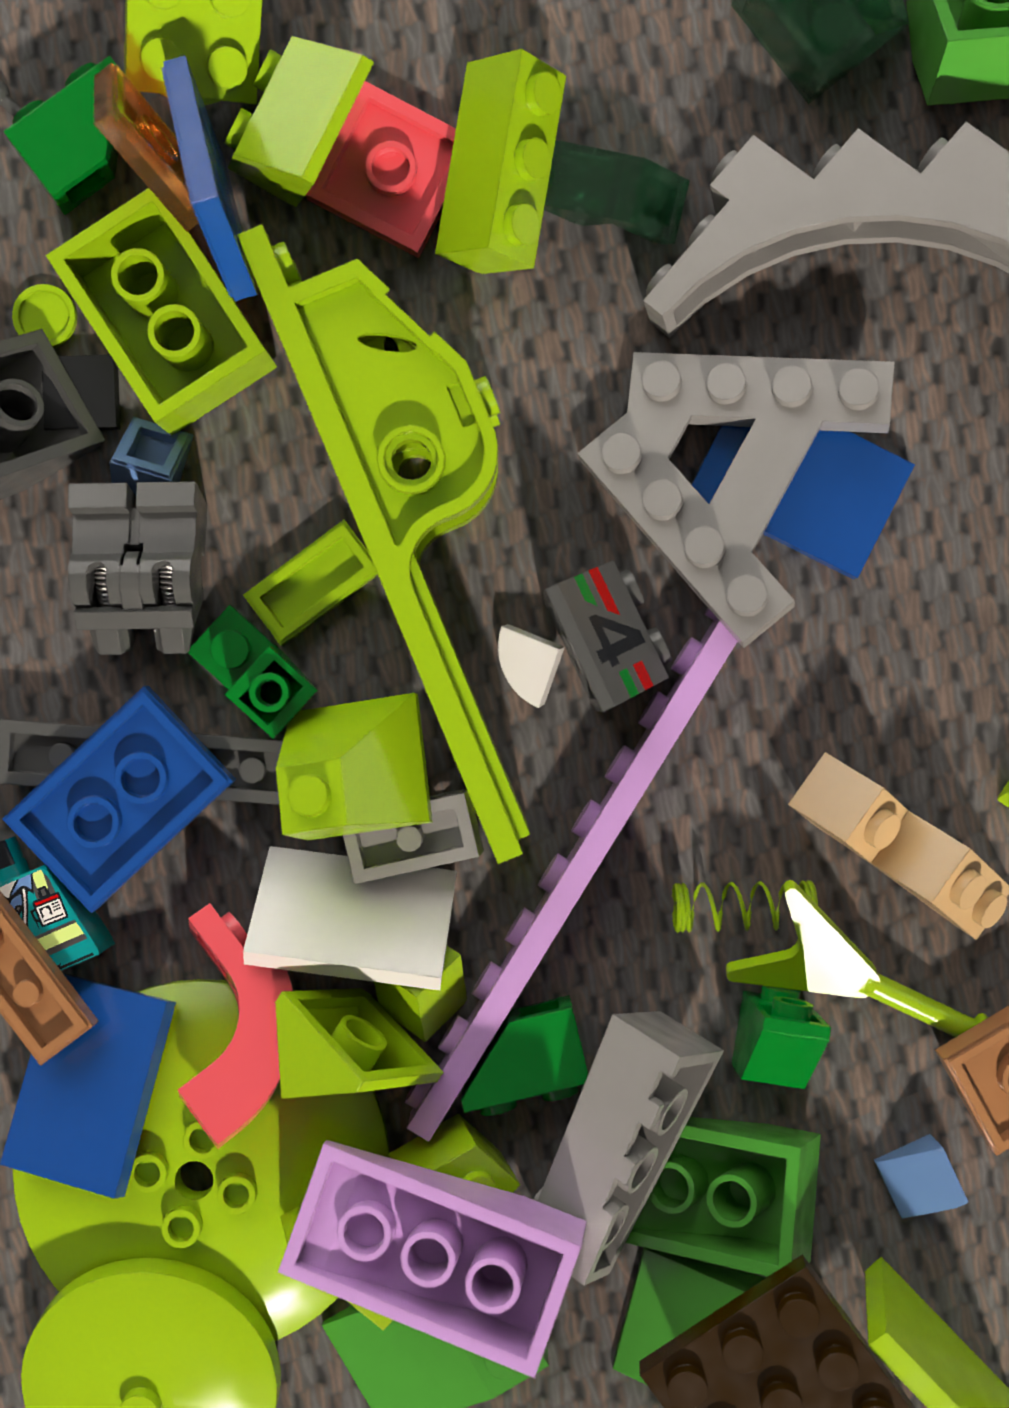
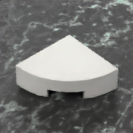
[498,624,565,708]

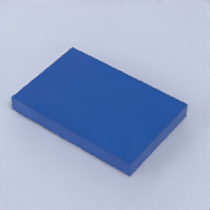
[161,55,257,301]
[691,426,915,579]
[2,686,237,913]
[0,973,176,1199]

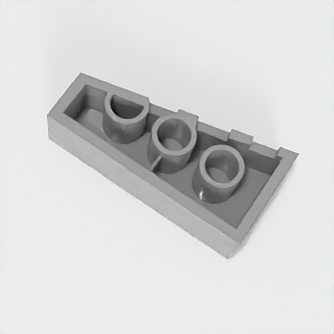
[533,1011,724,1286]

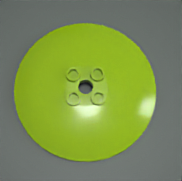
[13,979,390,1341]

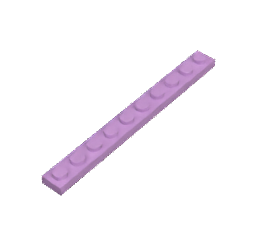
[405,608,738,1142]

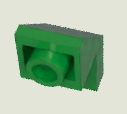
[188,605,319,739]

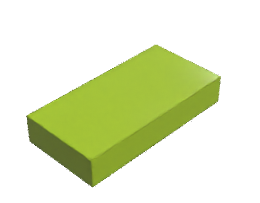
[243,519,378,646]

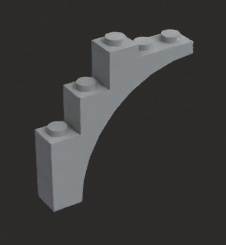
[643,122,1009,338]

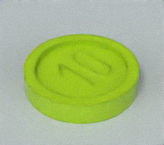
[12,284,77,348]

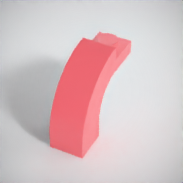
[178,903,293,1149]

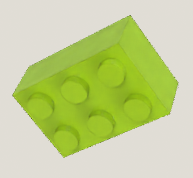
[45,183,277,436]

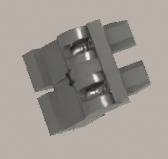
[68,481,207,655]

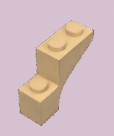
[788,752,1009,940]

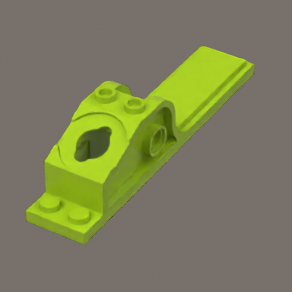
[237,224,530,864]

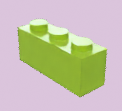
[435,49,566,274]

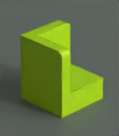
[374,946,467,1042]

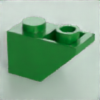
[3,55,127,215]
[732,986,831,1089]
[461,995,588,1116]

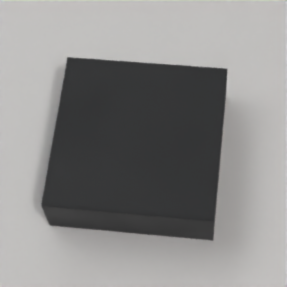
[42,354,121,430]

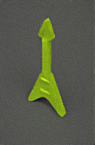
[725,880,989,1037]

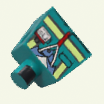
[0,836,115,971]

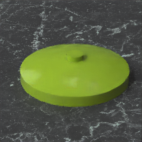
[21,1257,281,1408]

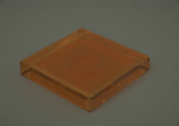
[94,62,199,232]

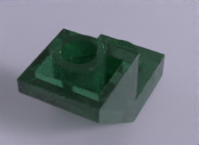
[544,140,690,244]

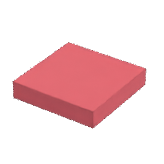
[305,81,456,258]

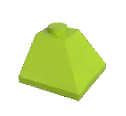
[276,693,433,841]

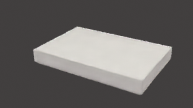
[243,846,457,990]

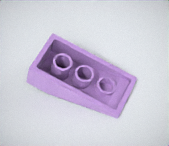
[278,1140,587,1378]

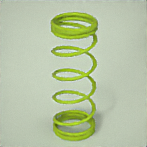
[672,880,818,933]

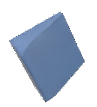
[109,416,194,496]
[874,1134,968,1219]

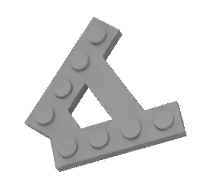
[578,352,895,648]

